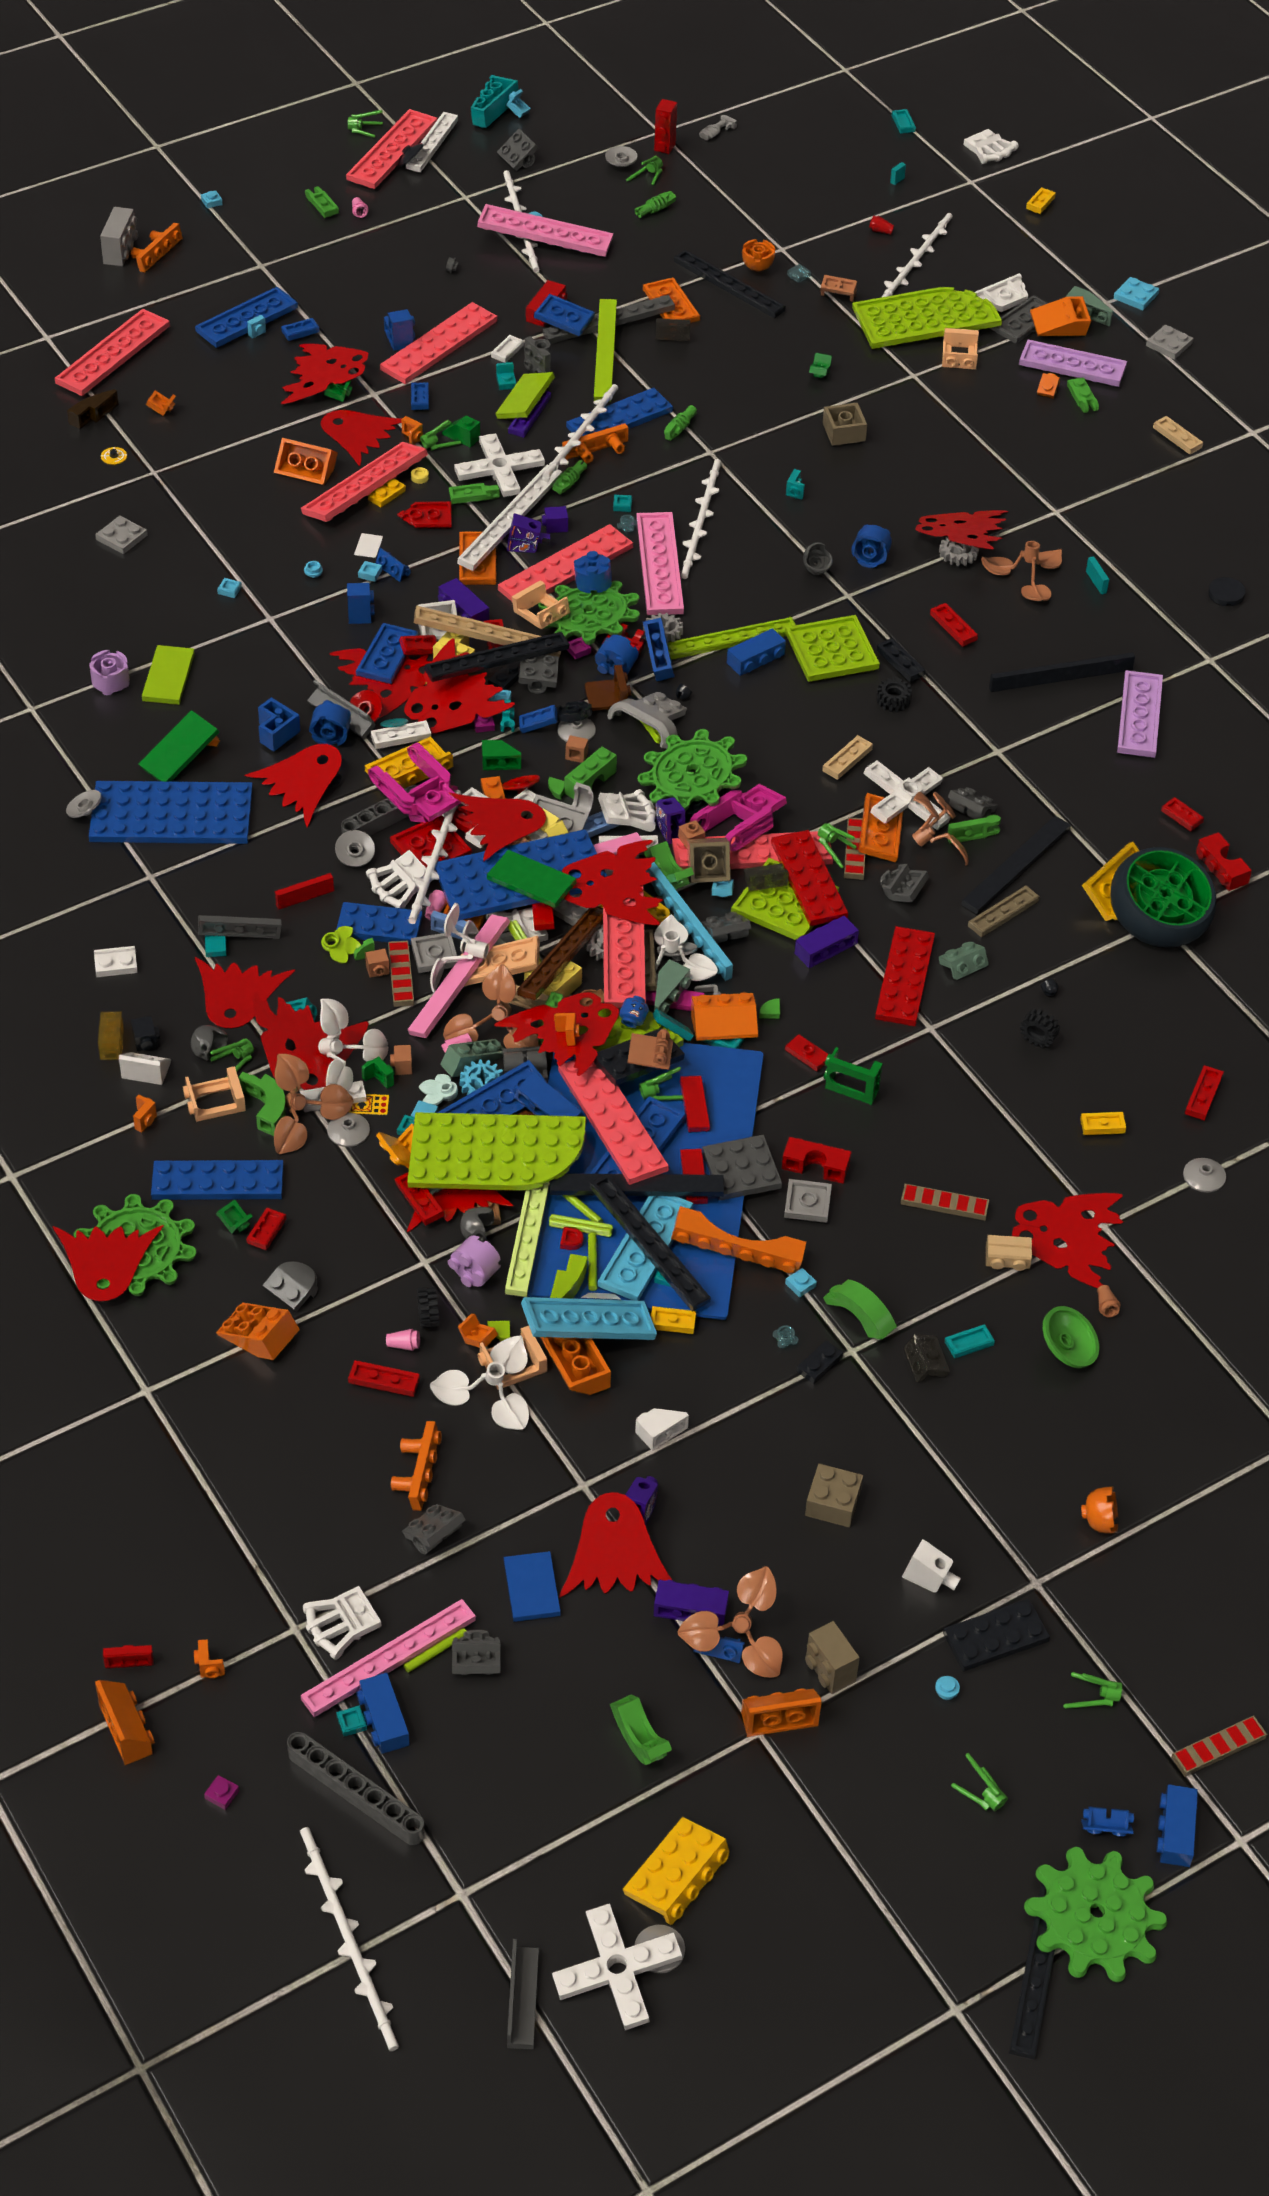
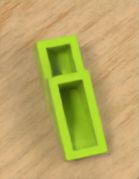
[550,1254,588,1299]

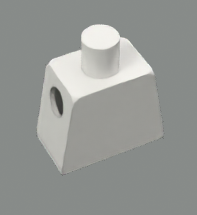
[902,1539,961,1592]

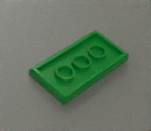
[139,710,219,782]
[487,850,576,908]

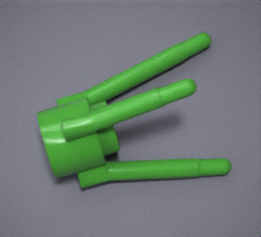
[348,110,383,138]
[626,155,663,185]
[420,420,461,451]
[818,823,857,868]
[210,1038,254,1077]
[639,1067,683,1100]
[1063,1672,1122,1709]
[951,1753,1008,1811]

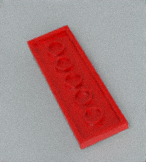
[771,830,848,926]
[875,926,935,1026]

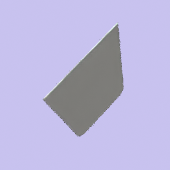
[581,1293,620,1299]

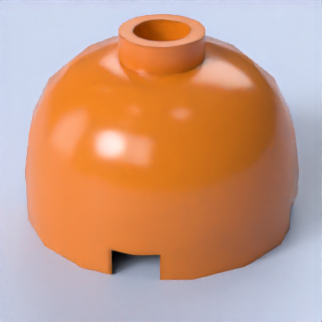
[742,239,775,271]
[1081,1486,1118,1533]

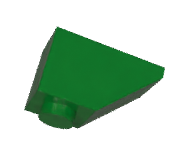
[442,416,480,447]
[482,740,521,770]

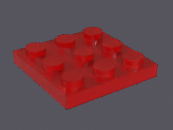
[390,816,472,868]

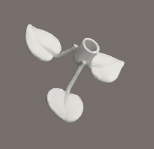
[430,903,489,994]
[654,914,718,984]
[318,999,388,1091]
[430,1335,529,1430]

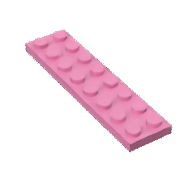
[477,204,613,257]
[636,512,684,615]

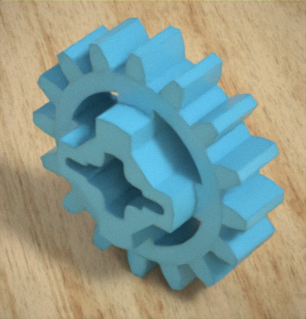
[459,1059,503,1095]

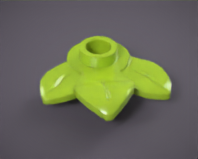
[321,926,361,963]

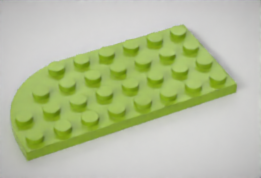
[852,287,1002,349]
[407,1112,586,1190]

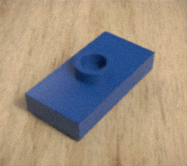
[281,318,320,341]
[411,382,429,410]
[519,705,557,733]

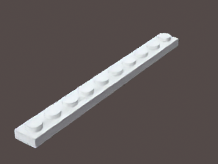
[457,465,562,571]

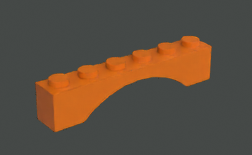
[671,1206,806,1273]

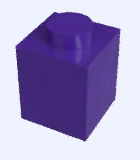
[541,506,568,533]

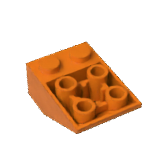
[1030,296,1091,336]
[216,1302,300,1360]

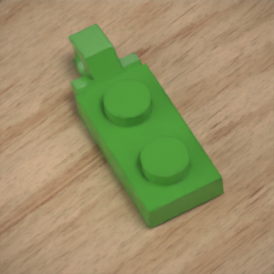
[449,483,500,504]

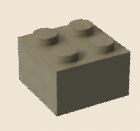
[823,403,867,445]
[687,838,730,883]
[805,1463,863,1528]
[805,1621,860,1694]

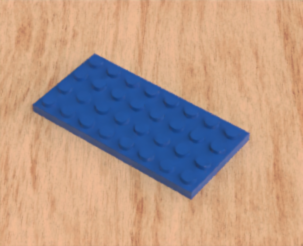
[89,781,253,844]
[435,829,607,921]

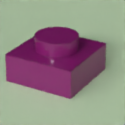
[567,637,591,659]
[473,714,495,733]
[204,1775,239,1810]

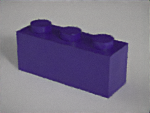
[438,578,489,622]
[794,916,859,968]
[653,1580,729,1626]

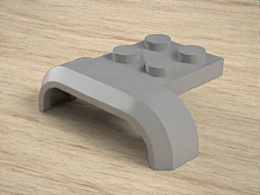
[607,692,687,749]
[526,782,594,833]

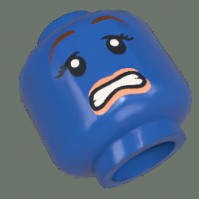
[619,996,649,1028]

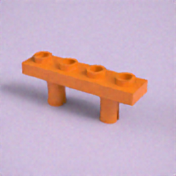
[131,223,183,272]
[562,423,628,463]
[391,1421,442,1511]

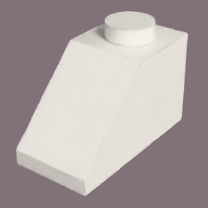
[635,1408,689,1450]

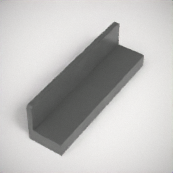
[307,679,376,740]
[198,915,281,939]
[507,1939,539,2049]

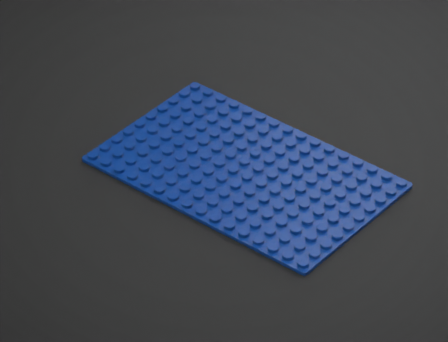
[527,1043,763,1320]

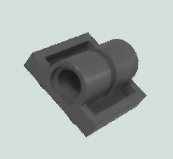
[497,129,539,172]
[524,336,551,373]
[519,655,559,694]
[948,787,998,819]
[701,912,751,943]
[502,1046,548,1083]
[402,1504,465,1554]

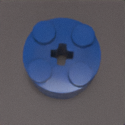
[852,524,892,568]
[574,551,612,593]
[595,635,639,675]
[309,700,351,746]

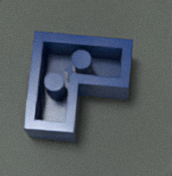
[384,309,415,351]
[347,583,375,624]
[258,697,300,751]

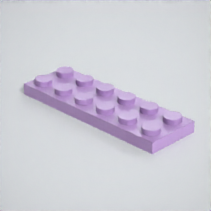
[1019,340,1127,387]
[1117,670,1163,758]

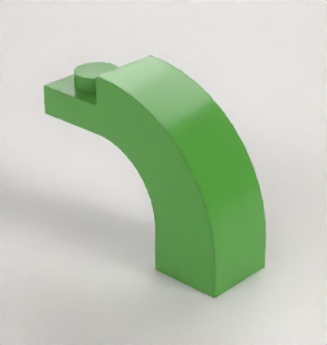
[644,841,694,889]
[238,1072,286,1136]
[823,1279,897,1339]
[610,1695,672,1765]

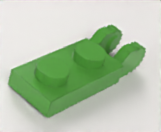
[305,186,339,218]
[1067,378,1099,413]
[947,815,1001,844]

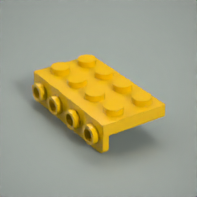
[365,736,453,789]
[1082,842,1149,921]
[623,1817,729,1925]

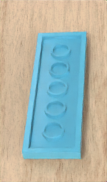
[598,1196,693,1301]
[521,1297,657,1340]

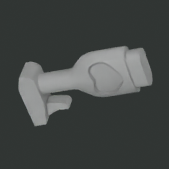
[699,115,737,140]

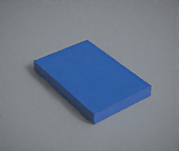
[534,294,595,336]
[504,1551,560,1622]

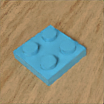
[1113,277,1159,311]

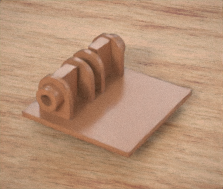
[627,1029,673,1070]

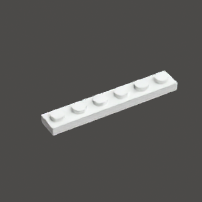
[406,112,458,172]

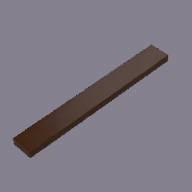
[517,906,603,1001]

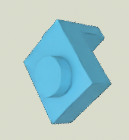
[506,89,531,118]

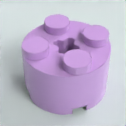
[89,650,130,695]
[448,1235,501,1287]

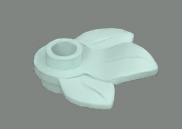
[419,1074,458,1105]

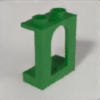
[823,1047,883,1105]

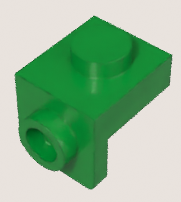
[809,353,832,378]
[324,380,353,402]
[362,1056,395,1089]
[216,1199,253,1234]

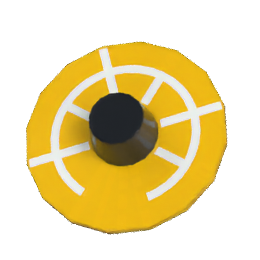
[101,447,127,465]

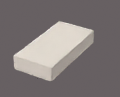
[491,335,524,363]

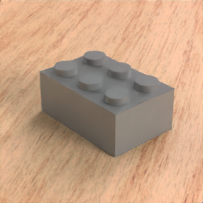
[100,207,138,266]

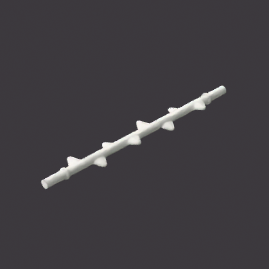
[503,170,540,273]
[882,213,953,297]
[543,384,618,479]
[681,459,721,579]
[408,790,461,924]
[300,1827,399,2051]

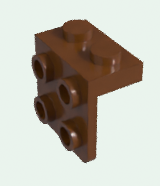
[585,665,631,711]

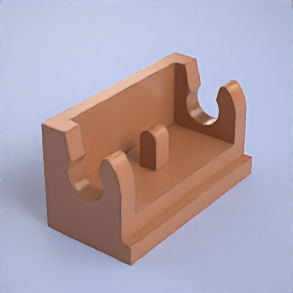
[820,275,857,302]

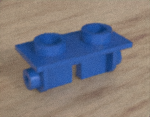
[375,548,411,582]
[694,1636,745,1663]
[1081,1806,1134,1836]

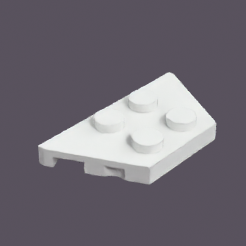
[975,273,1028,312]

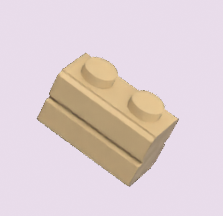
[986,1235,1032,1271]

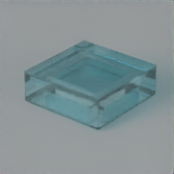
[787,264,811,283]

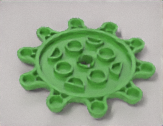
[538,581,640,644]
[637,729,747,811]
[74,1194,196,1297]
[1024,1847,1167,1982]

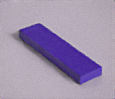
[508,391,551,438]

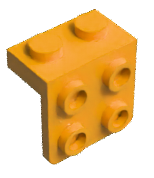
[376,1123,414,1169]

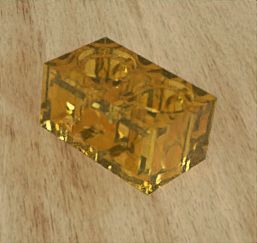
[98,1011,124,1060]

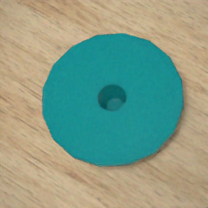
[380,718,409,727]

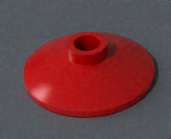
[350,690,383,723]
[502,775,540,794]

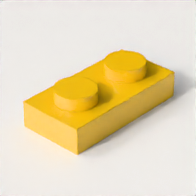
[1026,187,1056,214]
[368,479,406,508]
[1080,1112,1126,1135]
[651,1306,696,1334]

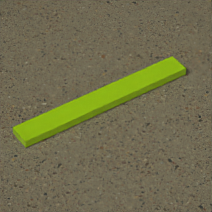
[594,299,617,402]
[668,617,796,660]

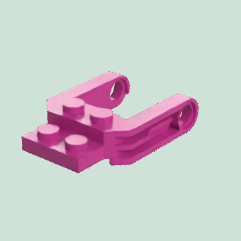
[368,742,461,822]
[690,784,787,851]

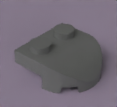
[880,864,929,902]
[263,1261,318,1312]
[452,1630,500,1675]

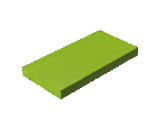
[495,372,555,419]
[142,645,195,705]

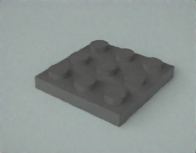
[702,1135,782,1200]

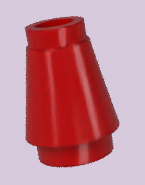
[869,215,894,235]

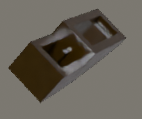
[67,389,119,429]

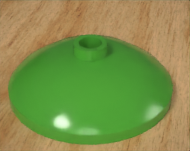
[1043,1306,1099,1368]

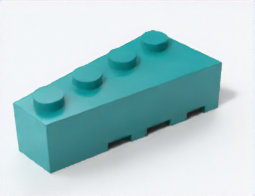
[471,75,519,128]

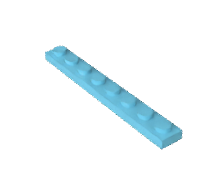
[646,862,733,981]

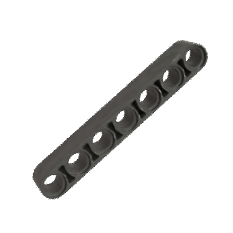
[287,1732,425,1845]

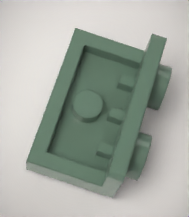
[938,942,988,980]

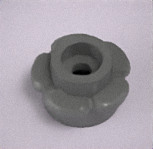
[445,257,458,273]

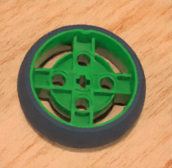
[1110,847,1217,947]

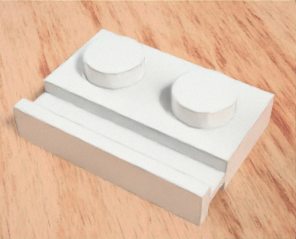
[94,946,138,977]

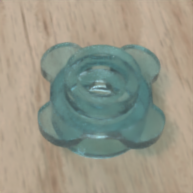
[617,515,637,532]
[773,1325,798,1348]

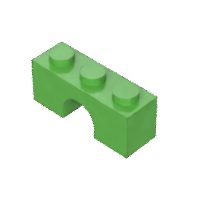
[564,747,617,799]

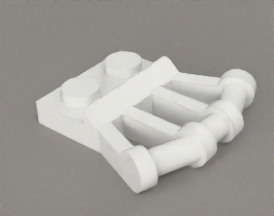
[963,129,1019,164]
[598,789,656,832]
[366,850,433,909]
[485,907,548,945]
[303,1586,382,1660]

